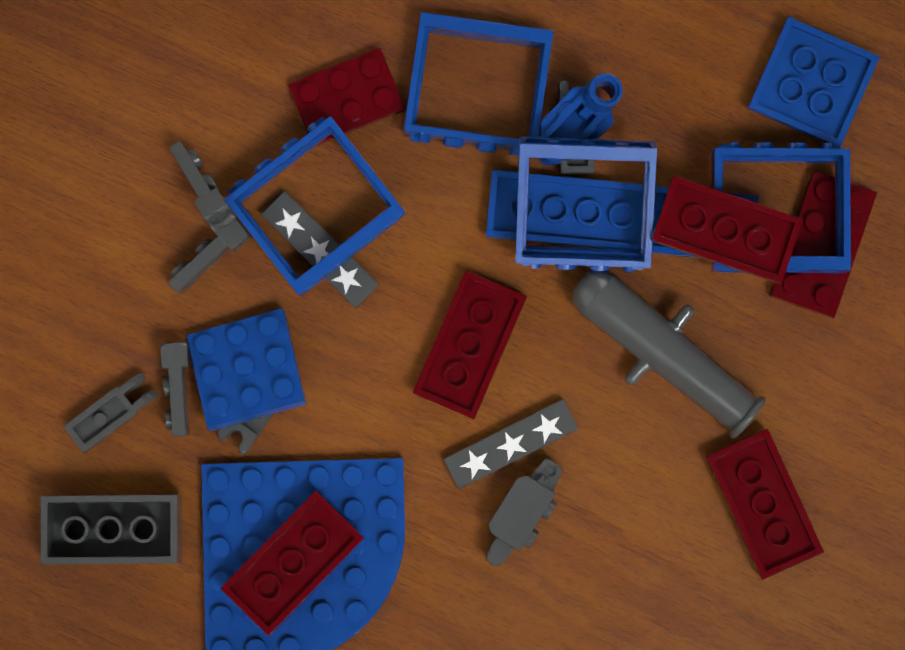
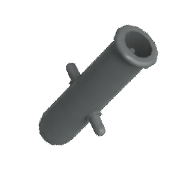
[572,270,766,438]

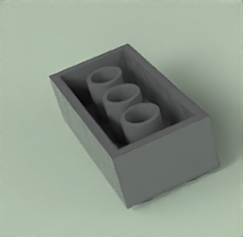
[41,495,182,564]

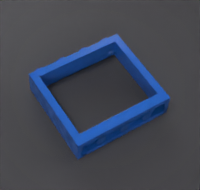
[404,12,553,157]
[224,116,407,296]
[515,137,657,272]
[711,142,851,273]

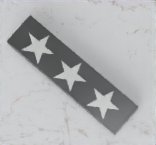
[261,191,379,309]
[444,399,579,489]

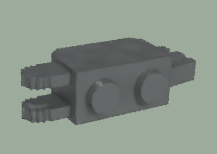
[486,458,563,567]

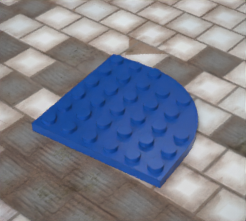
[202,458,405,650]

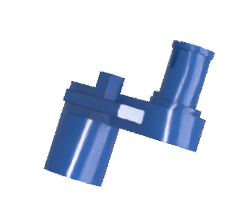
[538,73,623,166]

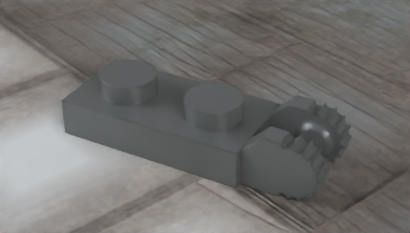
[63,373,158,453]

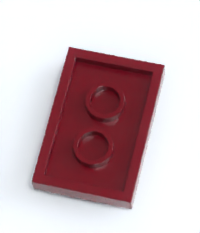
[288,48,405,147]

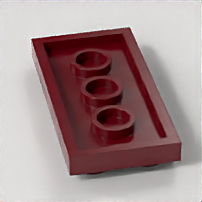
[770,170,878,319]
[651,175,803,285]
[413,270,527,420]
[705,429,824,580]
[220,491,364,636]

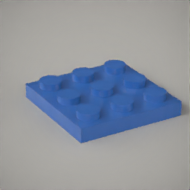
[747,16,880,145]
[187,308,307,432]

